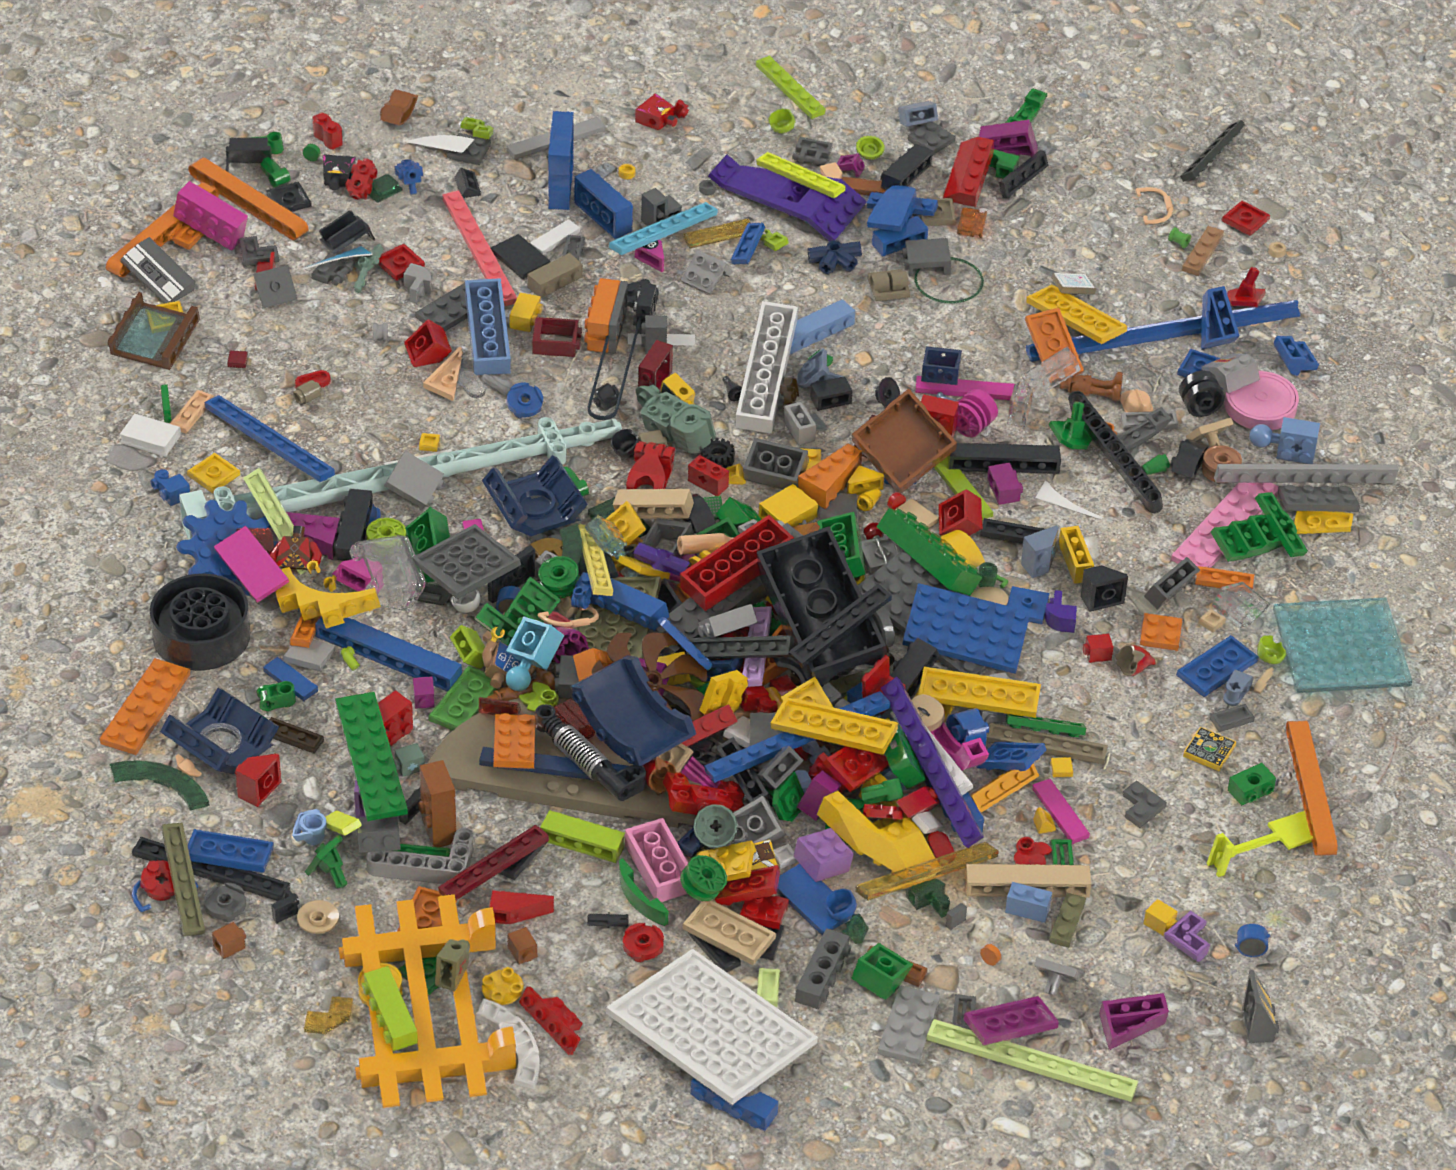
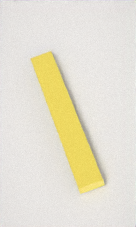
[577,524,613,596]

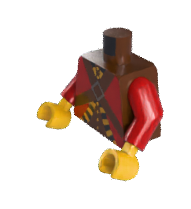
[269,526,322,574]

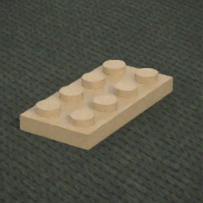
[683,900,776,965]

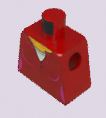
[635,93,678,130]

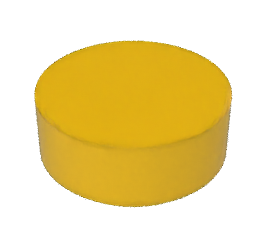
[618,164,636,180]

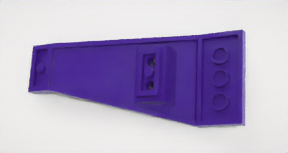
[708,154,867,242]

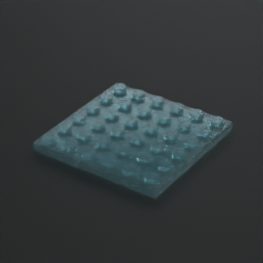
[1273,597,1412,693]

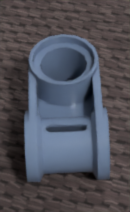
[1223,669,1254,706]

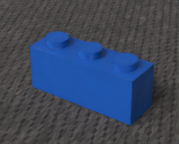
[872,216,928,257]

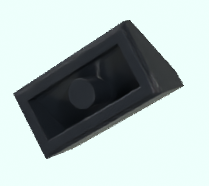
[455,167,481,198]

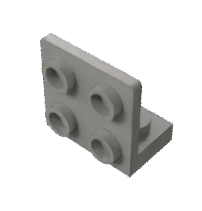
[681,250,732,294]

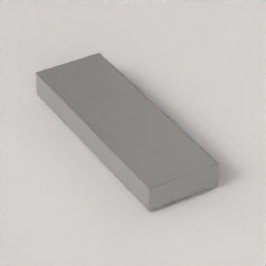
[1121,411,1178,431]

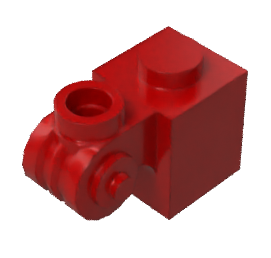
[740,685,778,713]

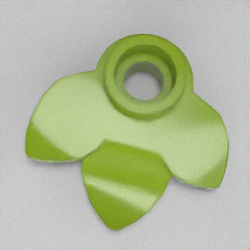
[519,682,559,712]

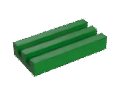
[160,384,172,423]
[1051,839,1074,865]

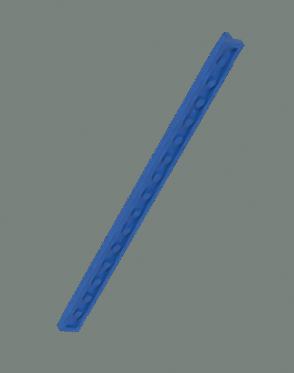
[1025,300,1300,362]

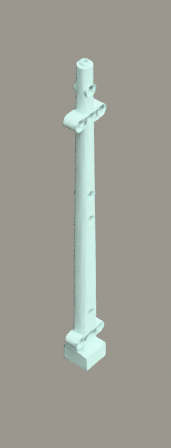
[179,417,622,540]

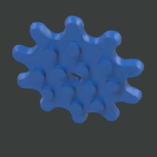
[176,500,279,596]

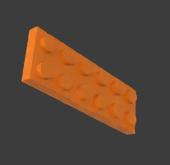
[100,658,190,755]

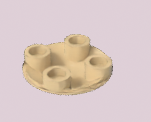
[970,586,1008,605]

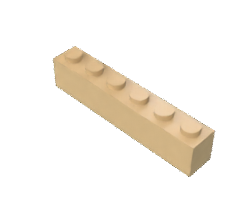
[965,864,1091,898]

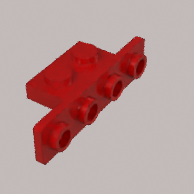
[519,986,583,1055]

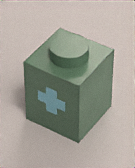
[394,743,425,777]

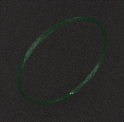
[914,257,984,303]

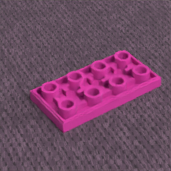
[214,526,289,603]

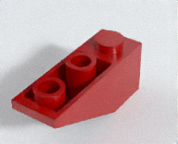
[489,890,554,925]

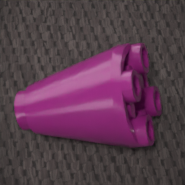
[552,625,589,663]

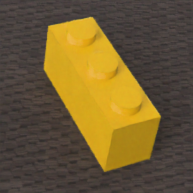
[1058,526,1094,584]

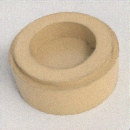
[1268,242,1286,258]

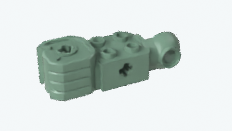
[635,385,716,453]

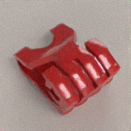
[626,441,675,489]

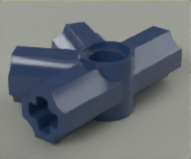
[807,240,862,275]

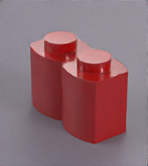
[312,112,343,150]

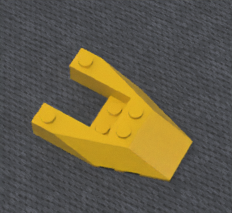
[817,773,942,886]

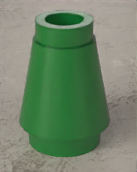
[1141,454,1170,475]

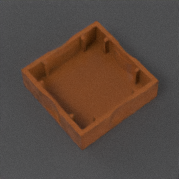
[852,389,957,493]

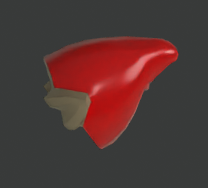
[1115,644,1156,676]

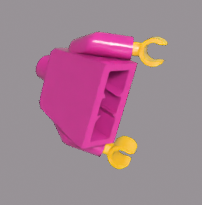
[323,557,383,611]

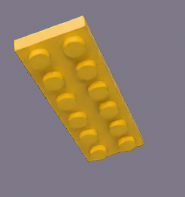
[1026,285,1127,344]
[918,667,1041,718]
[770,697,898,755]

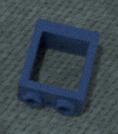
[921,346,962,385]

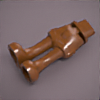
[1060,372,1123,402]
[487,667,556,707]

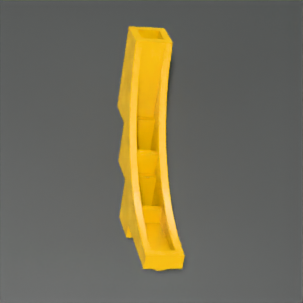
[275,567,381,629]

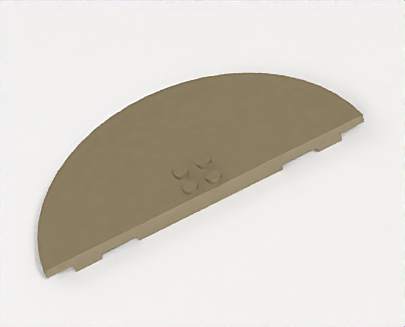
[427,693,701,828]

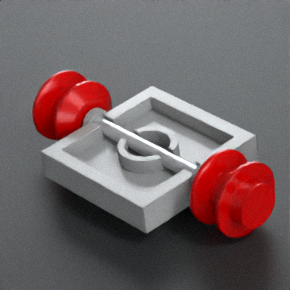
[861,522,902,573]

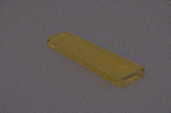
[683,219,751,249]

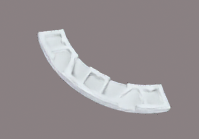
[476,998,540,1090]

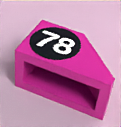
[634,240,664,272]

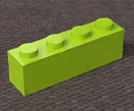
[540,810,625,863]
[362,966,418,1051]

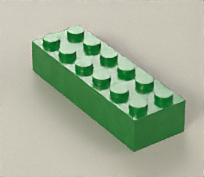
[877,508,983,596]

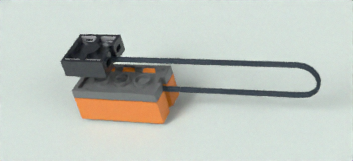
[584,278,656,420]

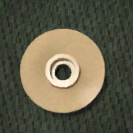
[297,900,339,934]

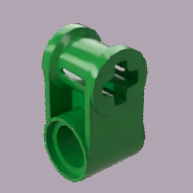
[256,681,296,711]

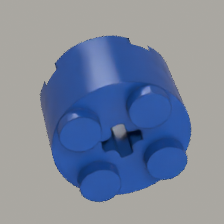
[946,708,990,746]

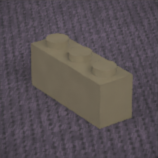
[527,253,583,299]

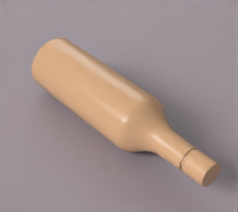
[677,533,733,555]

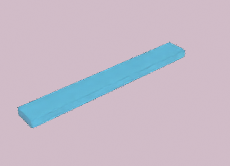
[609,202,718,255]

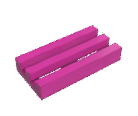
[681,756,720,788]

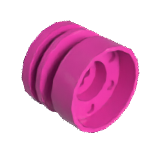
[956,389,998,438]

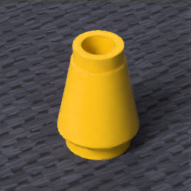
[857,488,881,511]

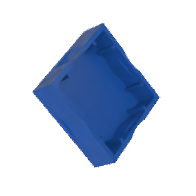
[548,111,574,210]

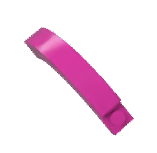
[931,722,989,771]

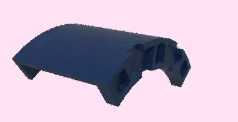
[571,655,696,766]

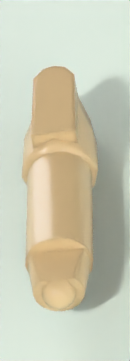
[1254,667,1274,694]

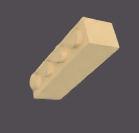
[613,489,694,519]

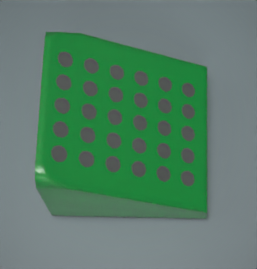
[703,496,722,519]

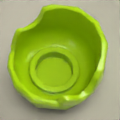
[768,108,796,134]
[1257,635,1286,664]

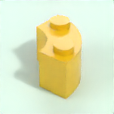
[940,530,986,567]

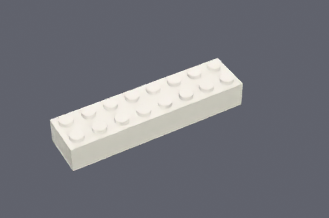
[736,301,798,434]

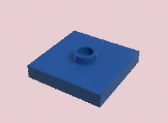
[1007,586,1050,624]

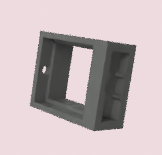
[642,518,694,558]

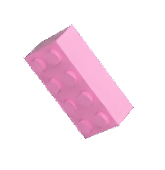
[625,818,688,902]

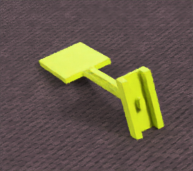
[1206,811,1313,877]

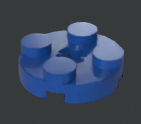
[506,382,544,418]

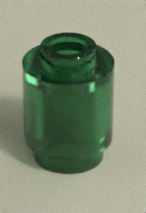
[978,562,998,587]

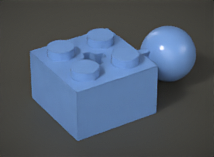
[1249,417,1320,464]

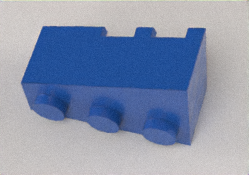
[1201,286,1240,350]

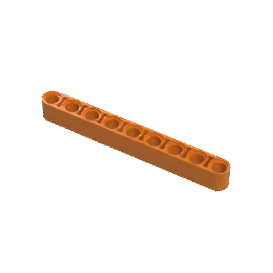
[188,157,309,240]
[106,182,219,278]
[1286,721,1338,856]

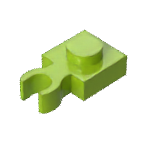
[760,229,789,251]

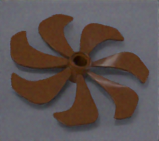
[591,633,707,721]

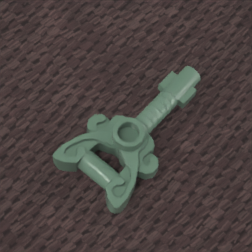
[354,244,384,293]

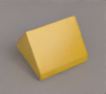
[1033,807,1056,834]

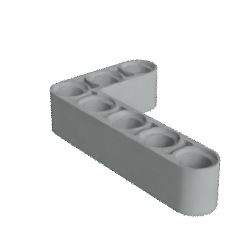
[366,827,474,884]

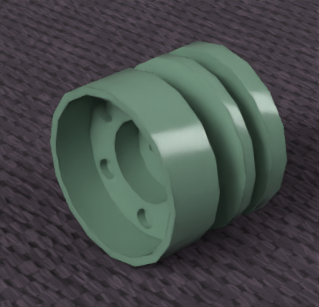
[694,805,738,848]

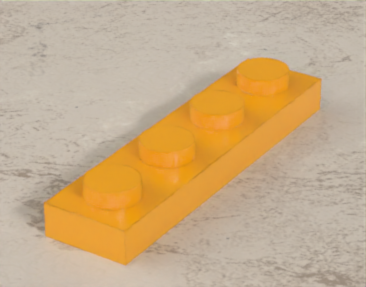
[970,763,1039,813]

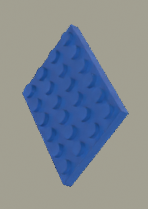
[902,583,1031,674]

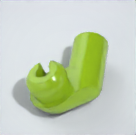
[341,646,360,671]

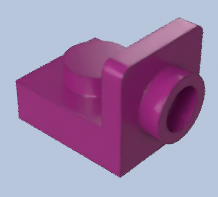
[837,153,865,177]

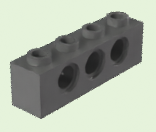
[795,928,852,1010]

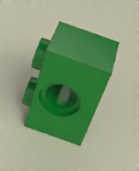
[1227,763,1276,806]

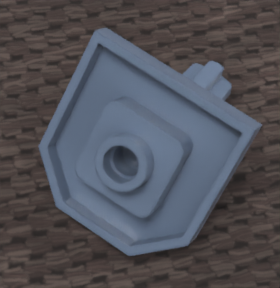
[797,348,844,388]

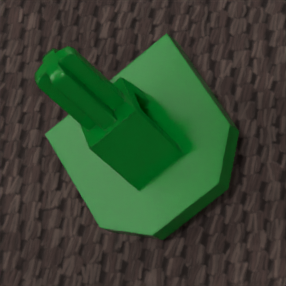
[1049,402,1092,449]
[765,771,804,822]
[305,835,347,889]

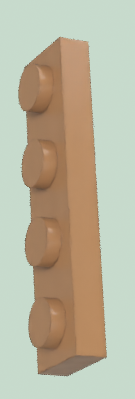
[1182,226,1224,276]

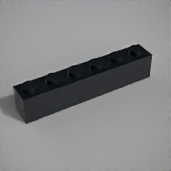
[948,443,1061,474]

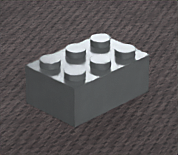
[743,438,809,489]

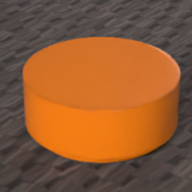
[980,944,1001,966]

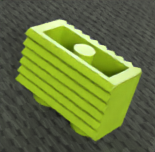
[450,625,485,669]

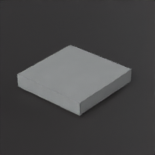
[283,640,335,671]

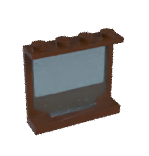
[107,292,200,370]

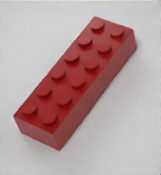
[680,515,794,611]

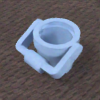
[292,809,326,845]

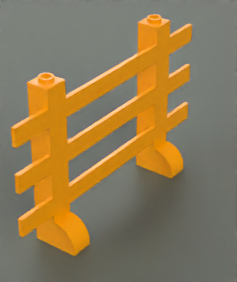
[339,895,516,1108]

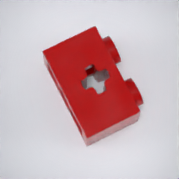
[688,455,729,496]

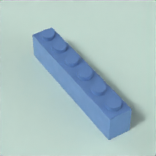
[790,299,855,354]

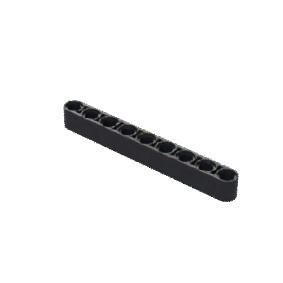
[1068,391,1163,513]

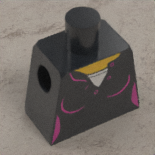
[323,154,356,190]

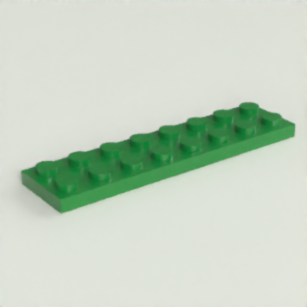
[335,691,408,821]

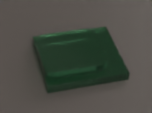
[368,174,402,203]

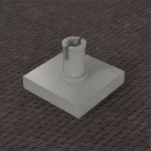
[1034,957,1080,996]

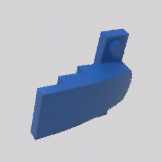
[866,186,938,232]

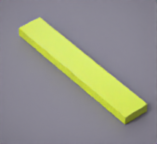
[756,152,845,198]

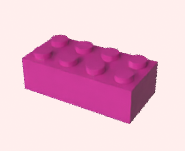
[173,181,248,251]

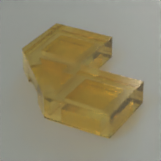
[304,996,353,1034]

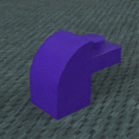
[1044,590,1077,633]

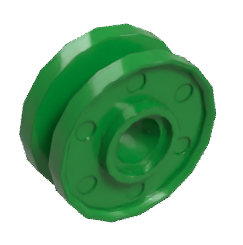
[538,556,580,598]
[680,855,727,902]

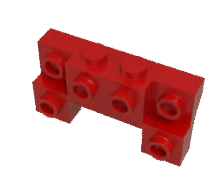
[663,772,745,815]

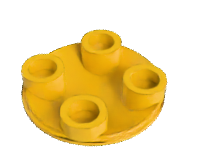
[482,967,524,1005]

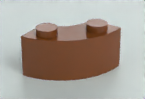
[380,89,419,125]

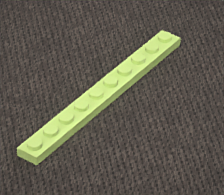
[927,1019,1138,1102]

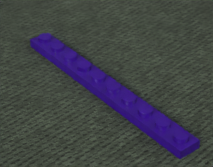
[881,677,984,848]

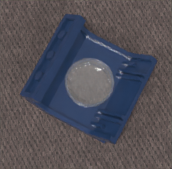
[160,688,279,774]

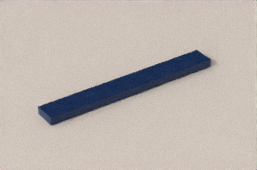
[479,747,628,780]

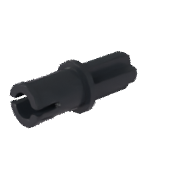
[587,912,629,929]

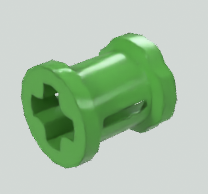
[1168,227,1191,248]

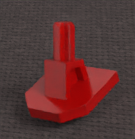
[1227,267,1265,307]

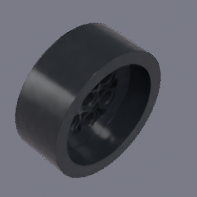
[150,573,251,671]

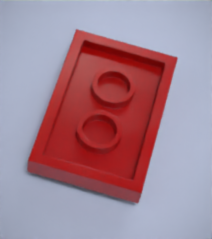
[823,746,889,792]
[715,865,780,905]

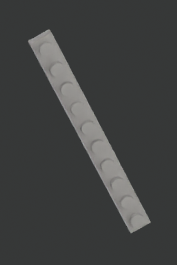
[1214,464,1399,483]

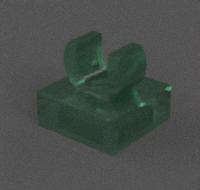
[841,914,869,944]

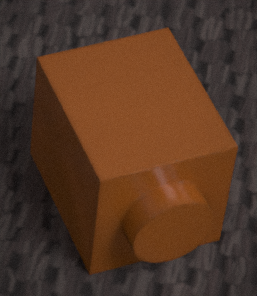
[212,921,247,959]
[507,927,538,965]

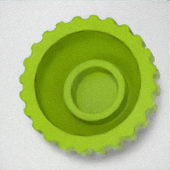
[856,135,885,160]

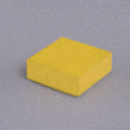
[419,433,440,452]
[1050,757,1073,777]

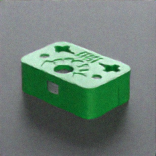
[885,721,925,789]

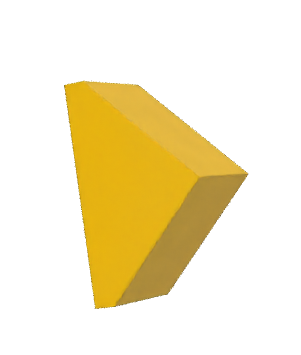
[847,465,884,495]

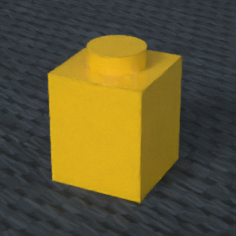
[1143,899,1178,936]

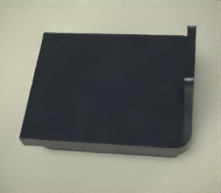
[226,137,273,172]
[319,210,376,254]

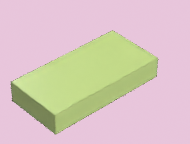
[757,968,780,1007]

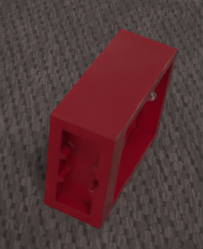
[532,317,582,357]
[638,340,673,391]

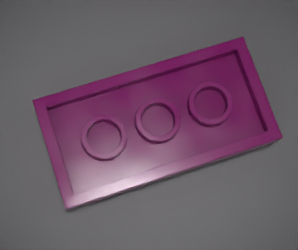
[964,996,1059,1046]

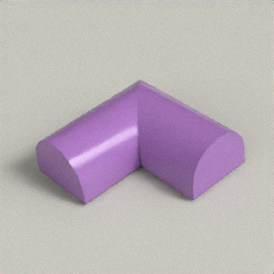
[1164,910,1210,962]

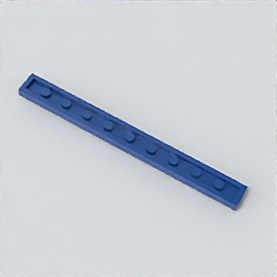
[205,395,335,482]
[704,691,890,783]

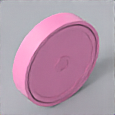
[1224,371,1299,430]

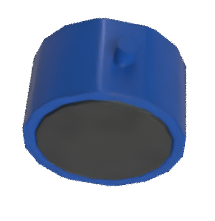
[496,586,521,615]
[1235,924,1270,957]

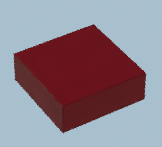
[227,350,248,368]

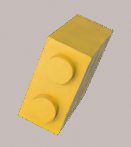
[759,484,818,527]

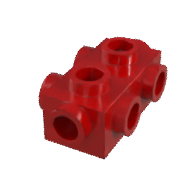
[346,158,378,200]

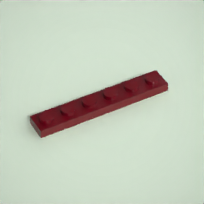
[438,824,549,901]

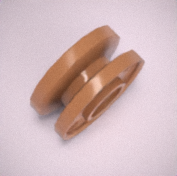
[1201,445,1242,482]

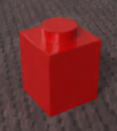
[1083,633,1114,663]

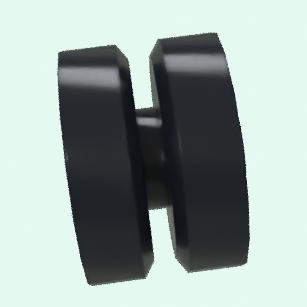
[1178,370,1225,417]

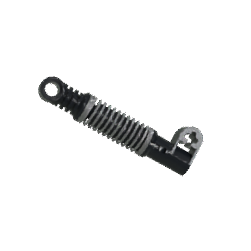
[535,704,646,801]

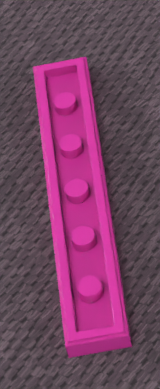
[915,376,1025,402]

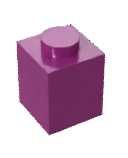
[413,677,435,709]

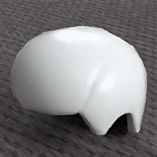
[451,589,480,613]

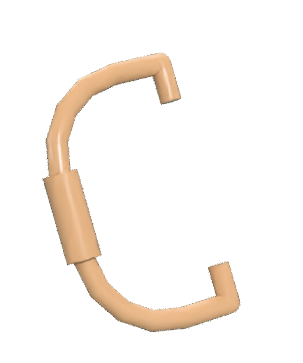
[1136,187,1174,224]
[538,605,599,628]

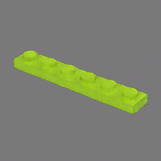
[755,55,826,119]

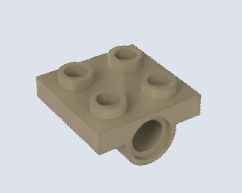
[867,269,910,301]

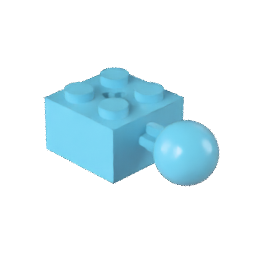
[506,617,564,691]

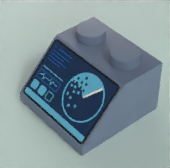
[1021,525,1059,578]

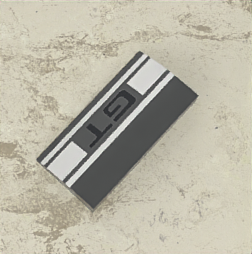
[121,237,196,304]

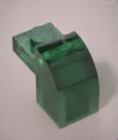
[905,877,950,918]

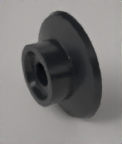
[875,377,900,408]

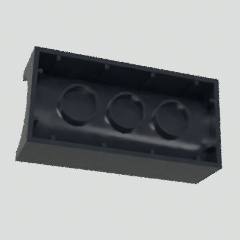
[757,527,887,687]

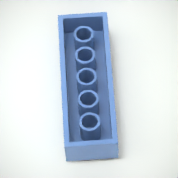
[465,278,511,376]

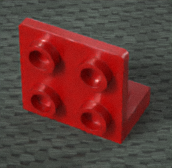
[862,655,906,715]

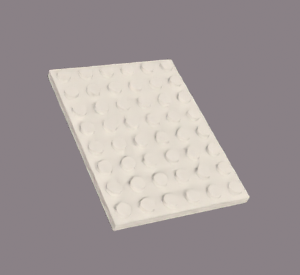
[606,949,818,1105]

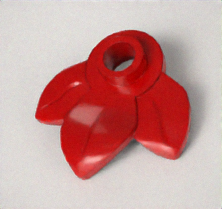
[1014,837,1052,865]

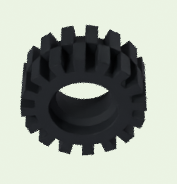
[701,438,735,468]

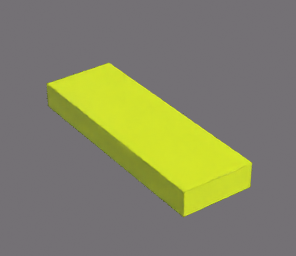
[325,810,362,836]

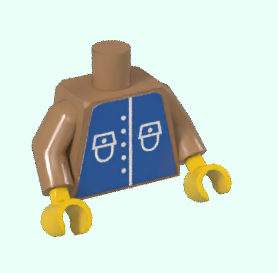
[482,627,536,689]

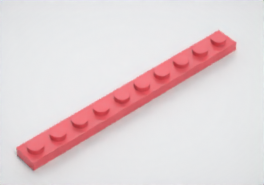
[442,190,517,306]

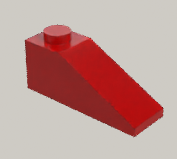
[897,786,941,818]

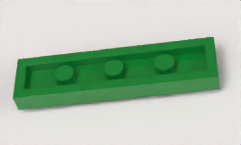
[1005,714,1087,737]

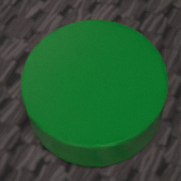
[303,144,321,162]

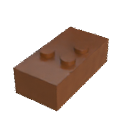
[418,760,456,847]

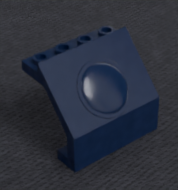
[482,455,588,536]

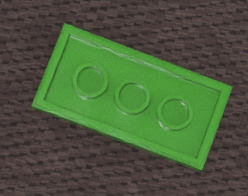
[428,665,498,731]

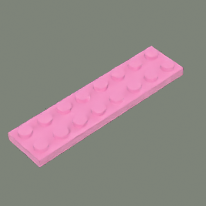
[1171,483,1279,568]

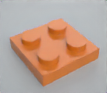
[1140,613,1183,651]

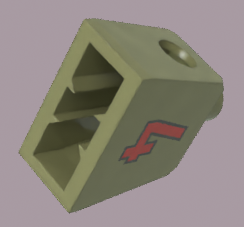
[435,939,470,992]

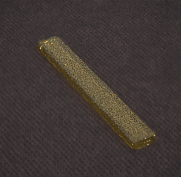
[855,842,999,901]

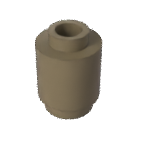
[293,380,322,404]

